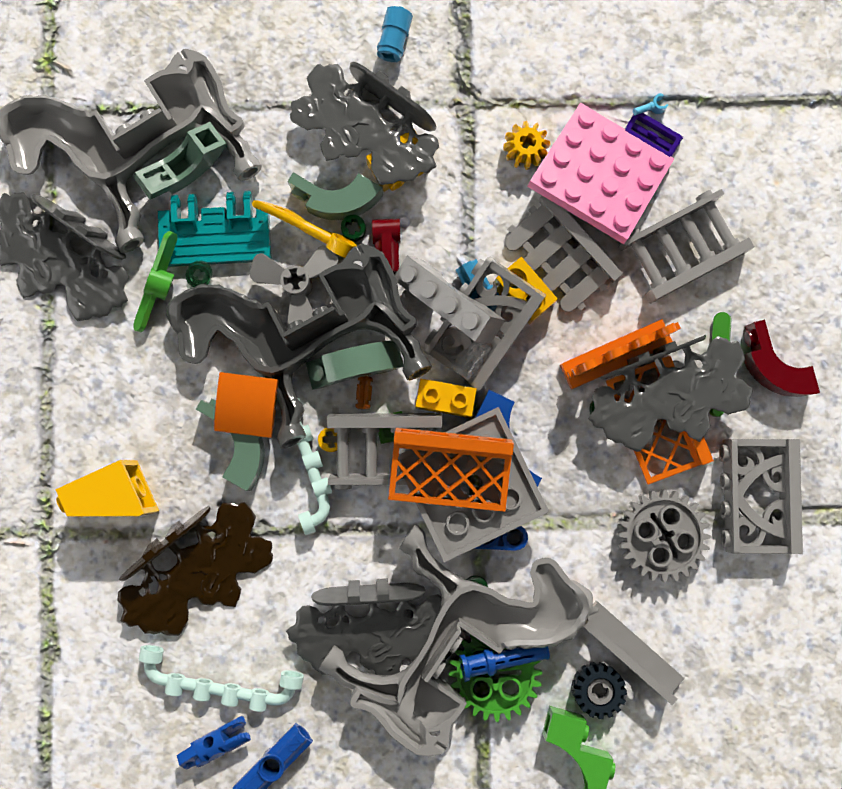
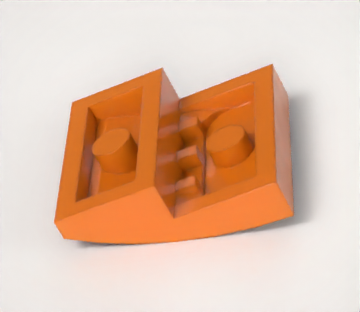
[214,372,279,438]

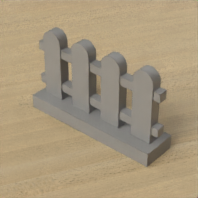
[505,196,623,312]

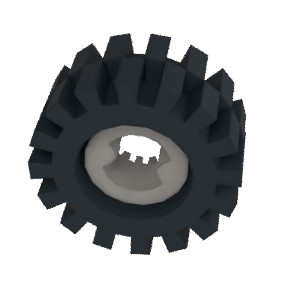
[572,662,627,719]

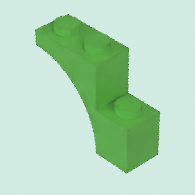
[542,705,616,789]

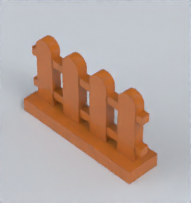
[560,319,681,390]

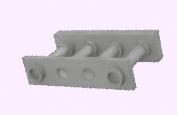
[618,189,754,304]
[327,413,442,490]

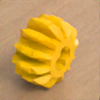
[503,120,550,170]

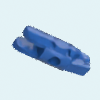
[177,716,251,770]

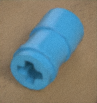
[377,6,413,62]

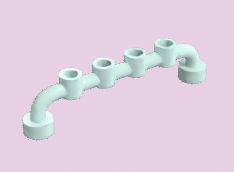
[297,398,332,536]
[139,645,304,712]

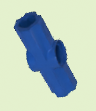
[233,723,313,789]

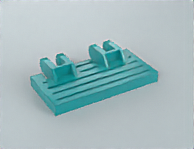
[158,191,272,267]

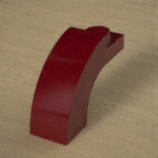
[744,319,820,397]

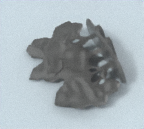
[290,62,439,185]
[0,192,128,321]
[588,335,753,452]
[286,578,452,675]

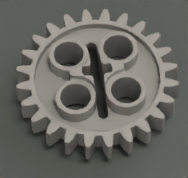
[616,489,711,583]

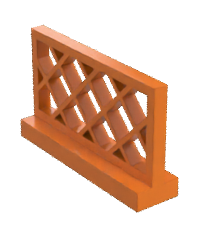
[606,355,714,485]
[388,428,514,512]

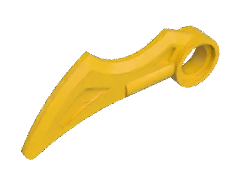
[252,200,357,258]

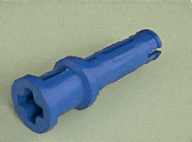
[459,646,550,682]

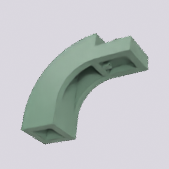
[196,399,265,491]

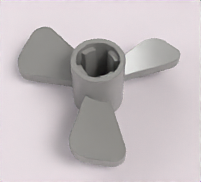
[250,246,339,324]

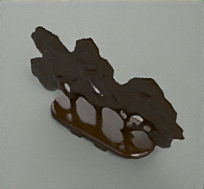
[117,502,273,636]

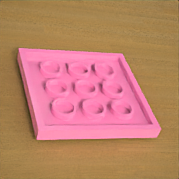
[527,103,674,244]

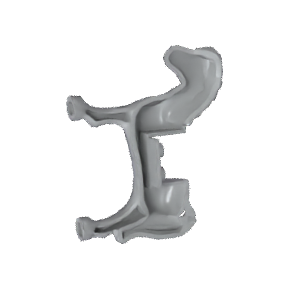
[0,49,262,253]
[319,524,599,756]

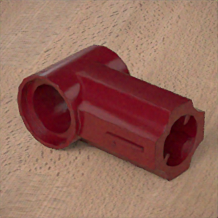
[372,219,401,274]

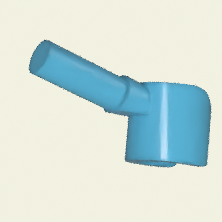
[633,93,668,115]

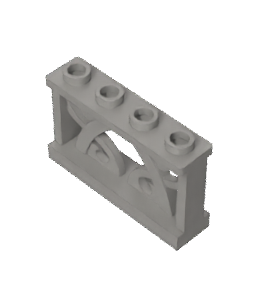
[424,257,546,391]
[719,439,803,554]

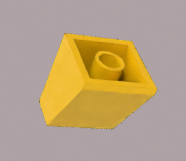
[55,460,159,516]

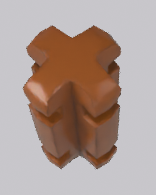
[355,376,373,410]

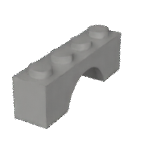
[395,255,505,344]

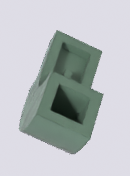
[134,122,227,200]
[287,172,383,220]
[306,340,403,390]

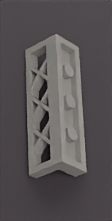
[583,600,684,705]

